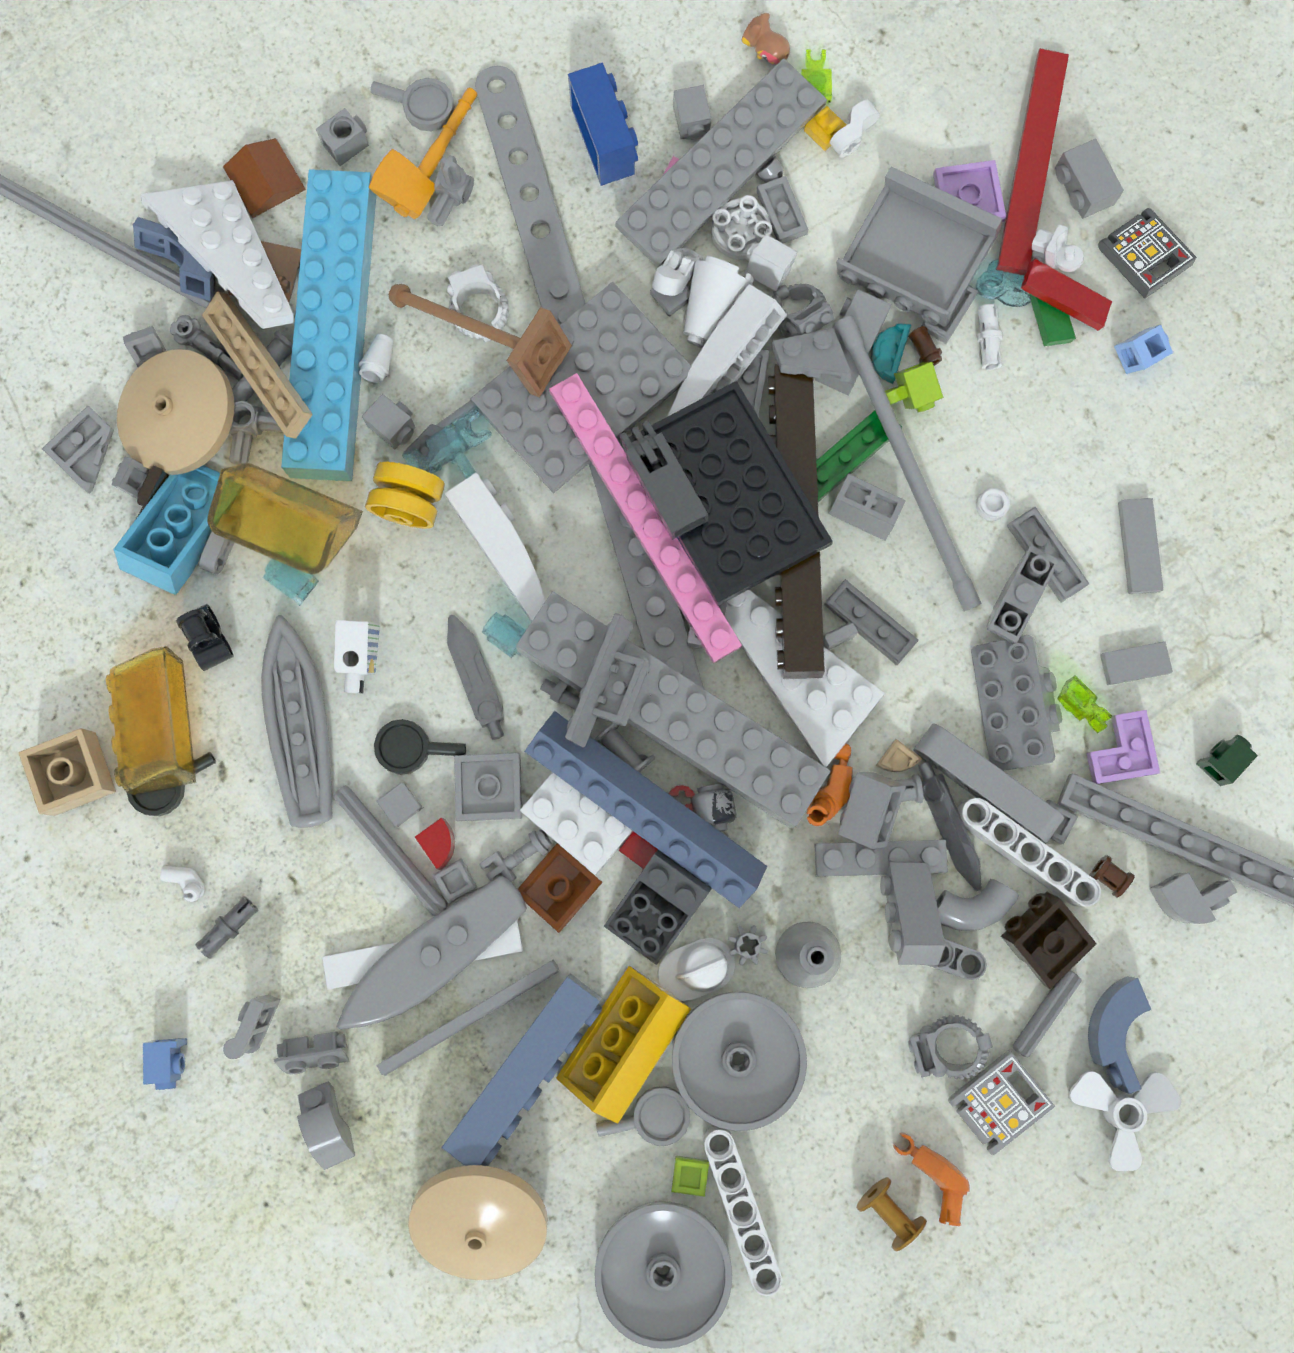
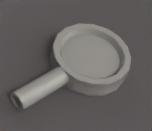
[371,78,455,131]
[596,1086,690,1146]

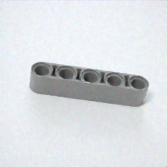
[914,723,1064,844]

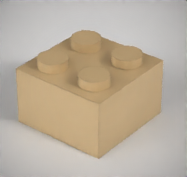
[18,728,116,816]

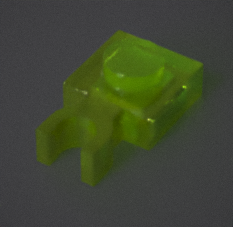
[801,49,832,103]
[1057,675,1112,733]

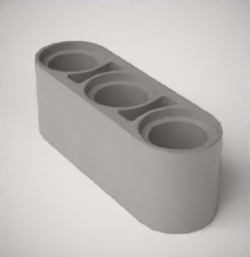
[888,935,987,980]

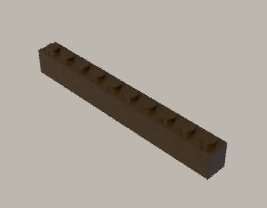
[768,364,825,679]

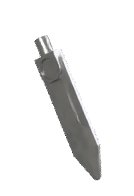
[447,615,504,740]
[918,761,982,891]

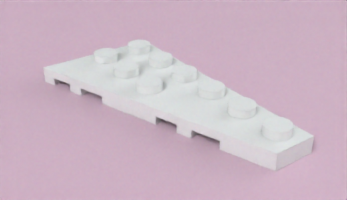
[141,180,293,329]

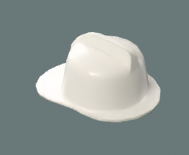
[658,938,735,1001]

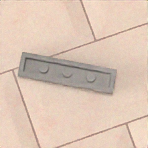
[814,840,948,877]

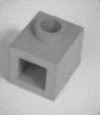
[362,394,415,449]

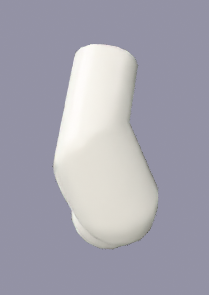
[160,865,204,902]

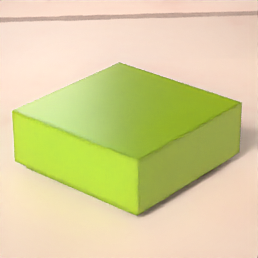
[671,1156,709,1197]

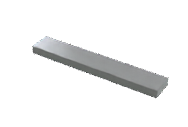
[376,959,559,1076]

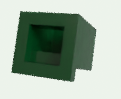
[1196,735,1258,786]

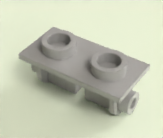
[274,1031,349,1074]

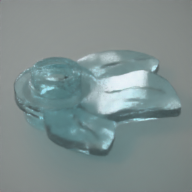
[976,259,1032,307]

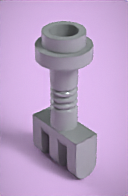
[479,829,552,882]

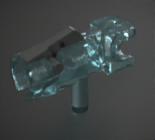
[402,408,492,479]

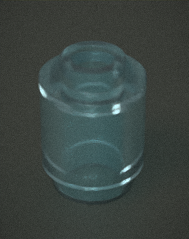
[482,612,526,658]

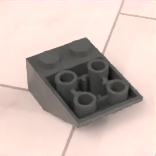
[604,850,712,965]

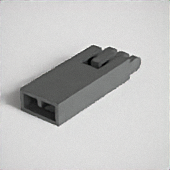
[619,421,708,540]

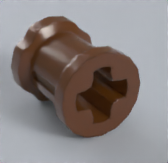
[1089,855,1135,898]

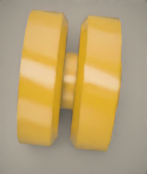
[365,462,445,529]

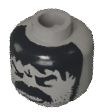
[691,784,736,832]

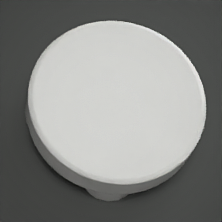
[711,195,772,260]

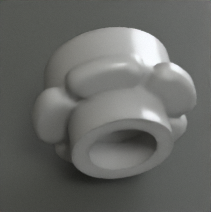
[170,315,201,345]

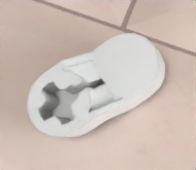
[830,99,880,158]
[652,248,699,296]

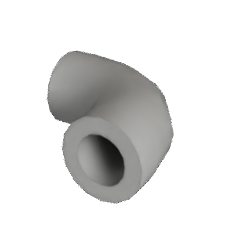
[936,879,1019,931]

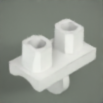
[1032,224,1084,272]

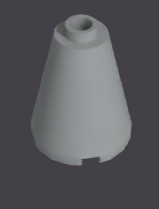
[775,922,841,988]

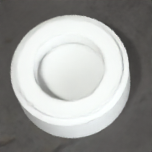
[976,488,1010,521]

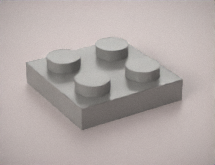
[454,753,522,821]

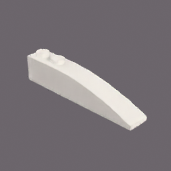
[668,284,787,416]
[445,473,546,622]

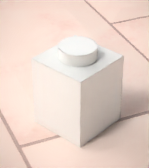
[744,234,798,291]

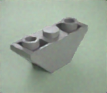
[987,545,1059,644]

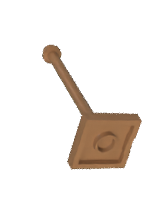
[389,284,572,398]

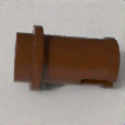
[908,326,942,366]

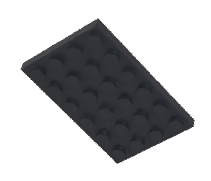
[629,381,833,606]

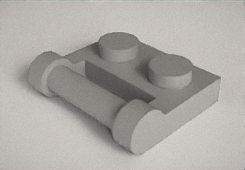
[223,995,281,1059]

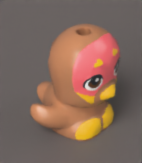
[741,13,790,65]

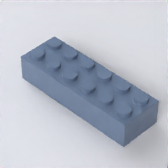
[441,973,602,1166]

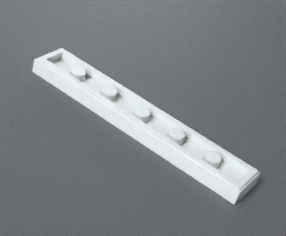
[322,919,523,990]

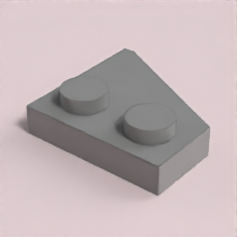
[772,328,852,382]
[42,406,114,494]

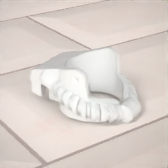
[447,264,509,343]

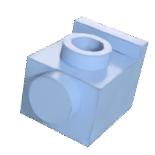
[1114,324,1173,374]

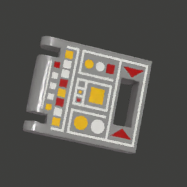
[948,1050,1055,1155]

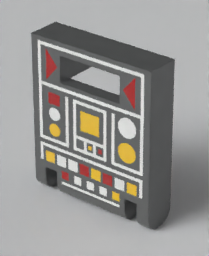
[1098,208,1197,299]

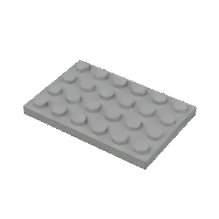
[470,282,691,494]

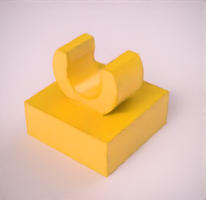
[804,106,847,151]

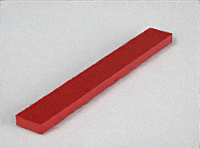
[996,48,1069,276]

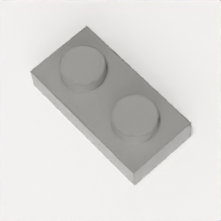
[756,176,808,243]

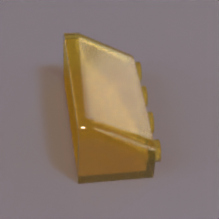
[207,463,363,574]
[106,646,196,795]

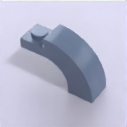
[133,217,215,302]
[1088,976,1151,1094]

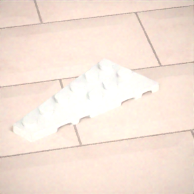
[725,590,885,767]

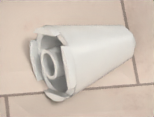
[683,255,754,348]

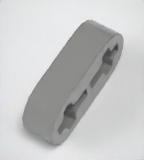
[199,514,240,574]

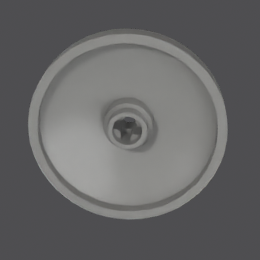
[672,992,807,1131]
[595,1201,732,1349]

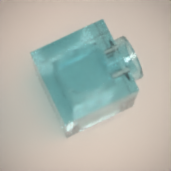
[262,552,319,606]

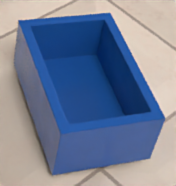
[568,62,638,186]

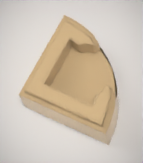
[876,739,922,772]

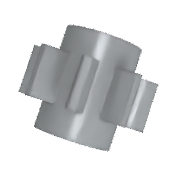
[728,925,768,965]

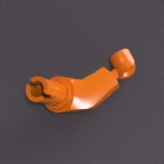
[807,744,853,826]
[893,1133,970,1226]

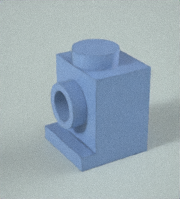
[143,1038,187,1090]

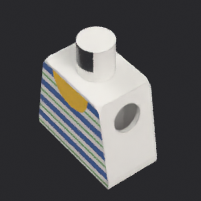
[334,620,380,693]

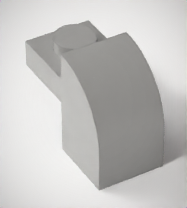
[1150,873,1237,924]
[297,1081,355,1170]

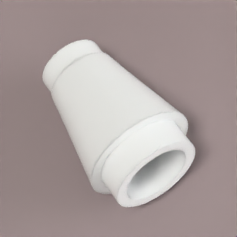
[359,334,394,383]

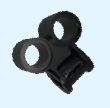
[176,604,234,671]

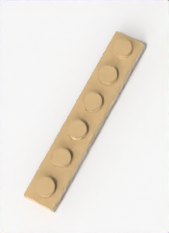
[202,291,313,439]

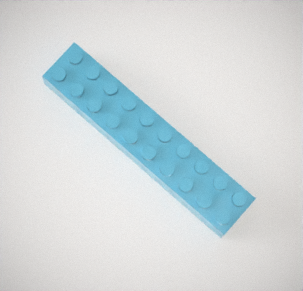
[281,169,376,481]

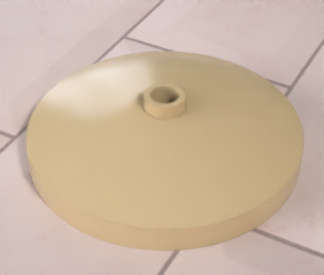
[117,349,235,475]
[408,1165,548,1280]

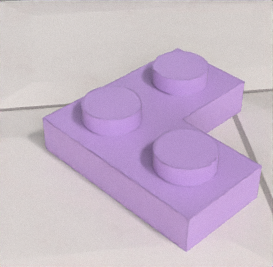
[1086,710,1160,784]

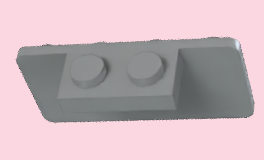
[971,635,1062,771]

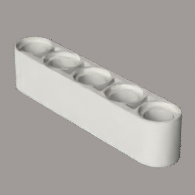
[957,798,1101,906]
[703,1126,782,1296]

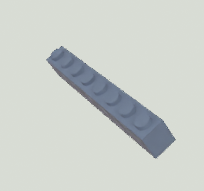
[524,711,767,908]

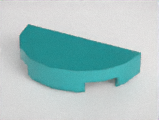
[871,323,911,384]

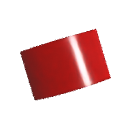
[415,818,455,870]

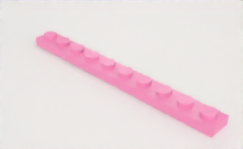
[549,373,742,664]

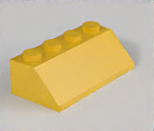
[556,966,691,1124]

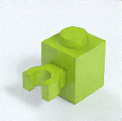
[885,362,944,413]

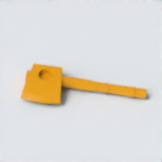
[369,88,477,219]

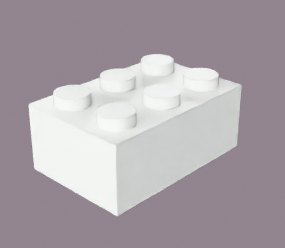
[520,772,633,875]

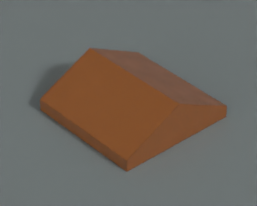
[223,138,306,218]
[518,843,603,933]

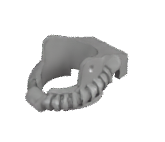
[772,284,834,338]
[908,1015,993,1080]

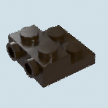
[1001,891,1097,989]

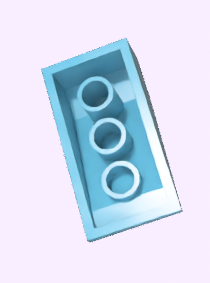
[113,465,240,595]

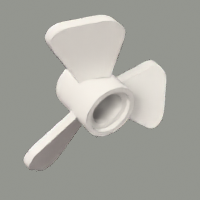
[1069,1071,1181,1171]

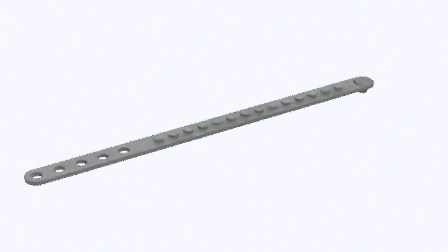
[475,66,703,688]

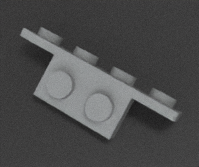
[565,613,650,747]

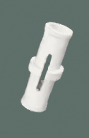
[977,304,1003,370]

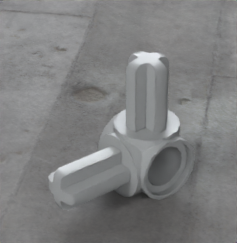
[427,155,474,226]
[229,401,283,465]

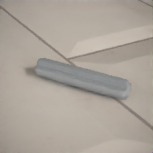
[1013,970,1081,1057]

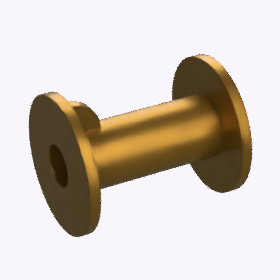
[856,1177,927,1251]

